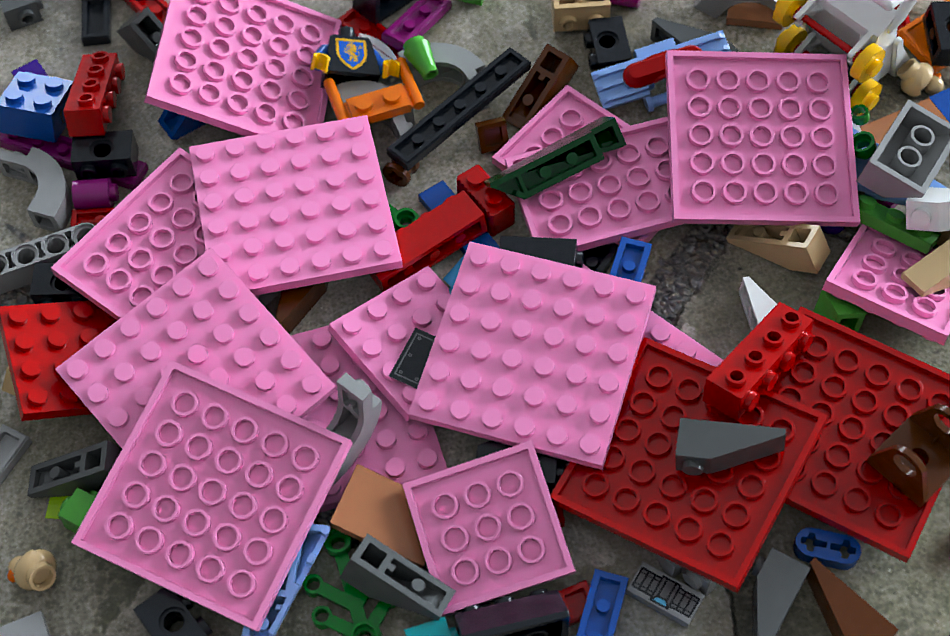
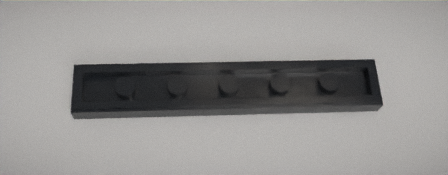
[386,47,531,171]

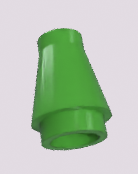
[403,35,439,81]

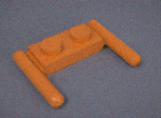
[323,57,425,124]

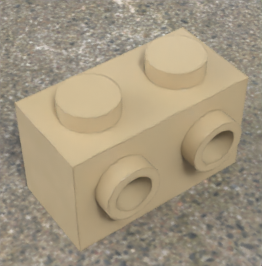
[551,0,611,32]

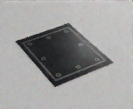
[389,328,436,389]

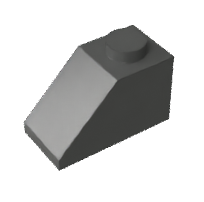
[116,7,163,62]

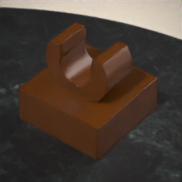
[475,116,509,154]

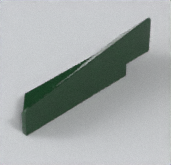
[484,116,626,199]

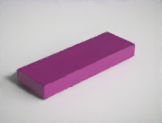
[381,0,452,51]

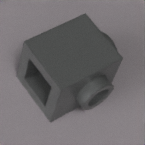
[0,0,44,32]

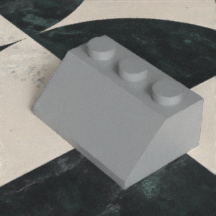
[856,99,950,198]

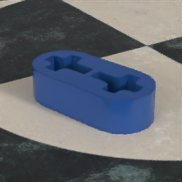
[793,527,861,570]

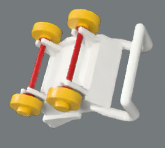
[773,0,917,116]

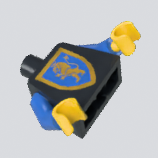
[310,26,400,88]

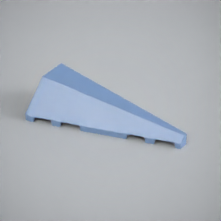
[242,524,331,636]

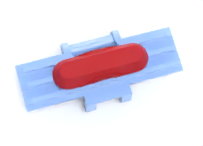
[591,30,731,113]

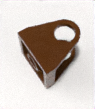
[867,404,950,508]

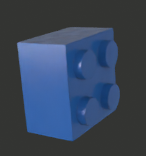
[0,71,73,143]

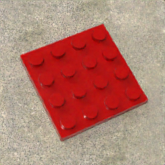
[0,300,117,421]

